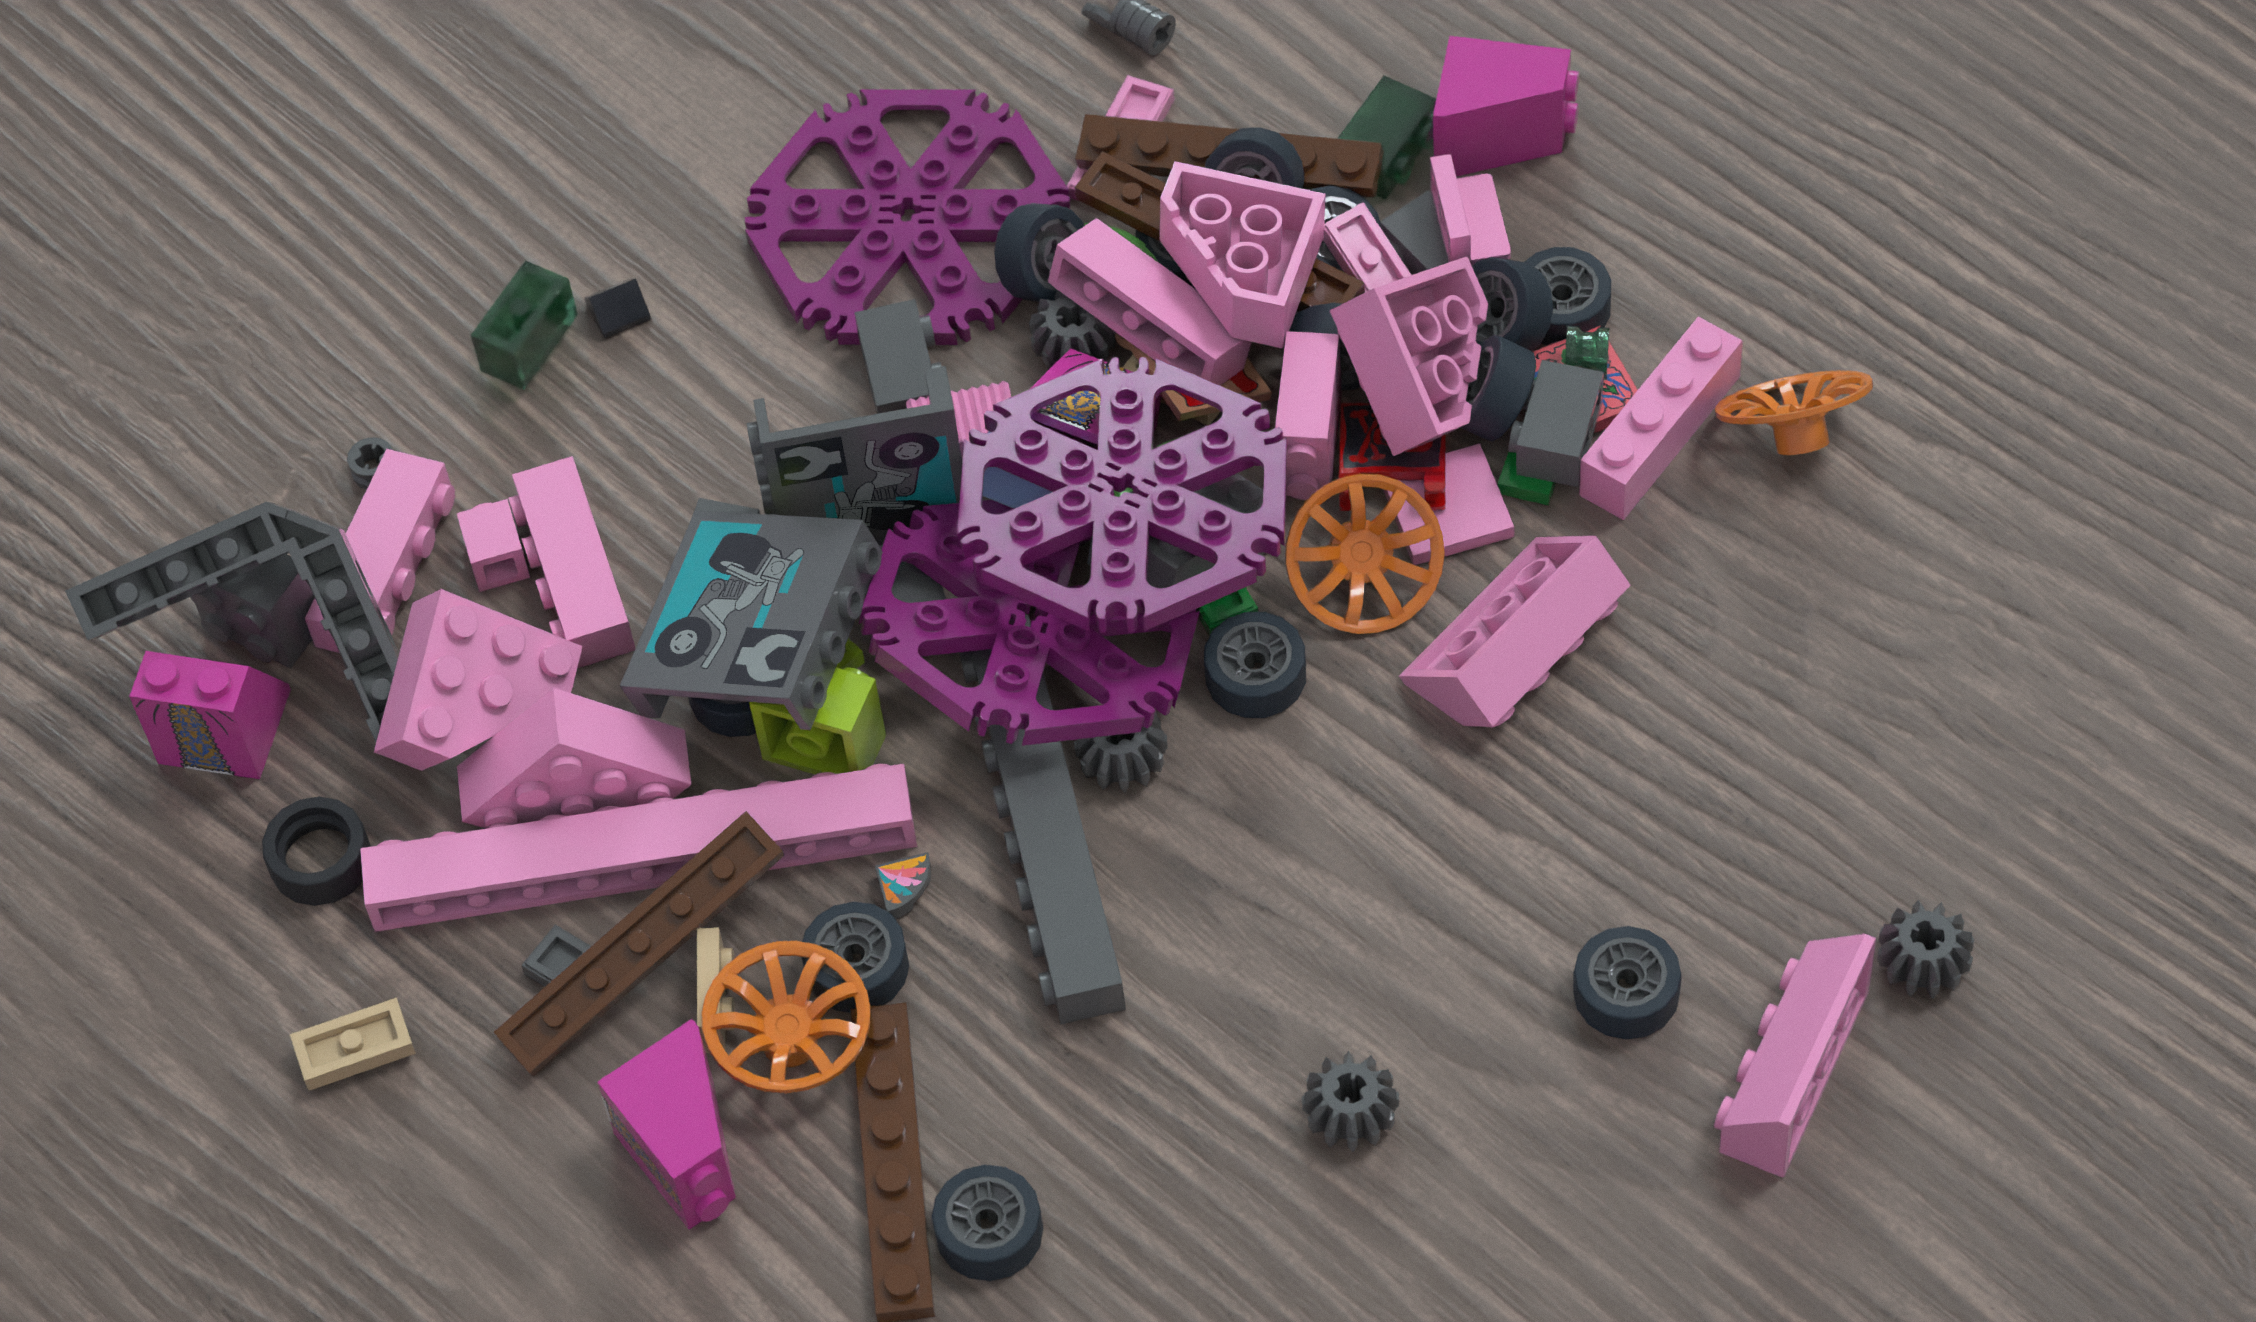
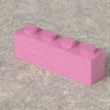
[1048,218,1251,386]
[1579,317,1743,520]
[305,449,455,653]
[508,456,636,668]

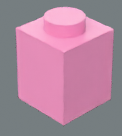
[456,499,530,592]

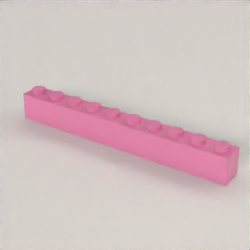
[360,764,917,932]

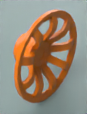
[1715,370,1873,455]
[1285,474,1445,634]
[702,941,871,1093]

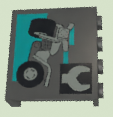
[746,366,962,546]
[620,510,883,730]

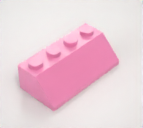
[1399,536,1631,728]
[1714,934,1876,1178]

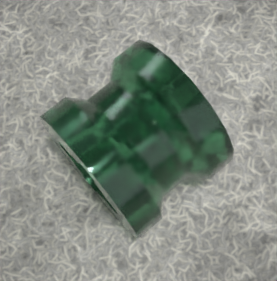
[1565,326,1610,380]

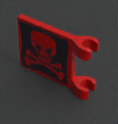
[1339,403,1446,511]

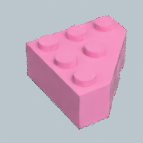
[1160,162,1326,349]
[1330,256,1488,456]
[374,589,583,771]
[457,688,691,829]

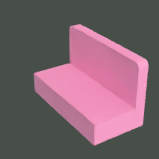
[1430,154,1511,266]

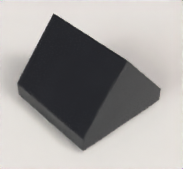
[584,278,651,339]

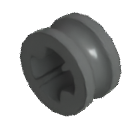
[347,437,392,490]

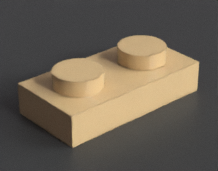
[697,927,735,1053]
[290,998,416,1091]

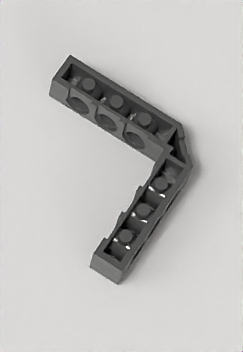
[65,502,400,742]

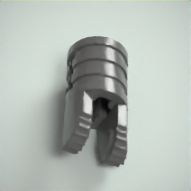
[1081,0,1176,55]

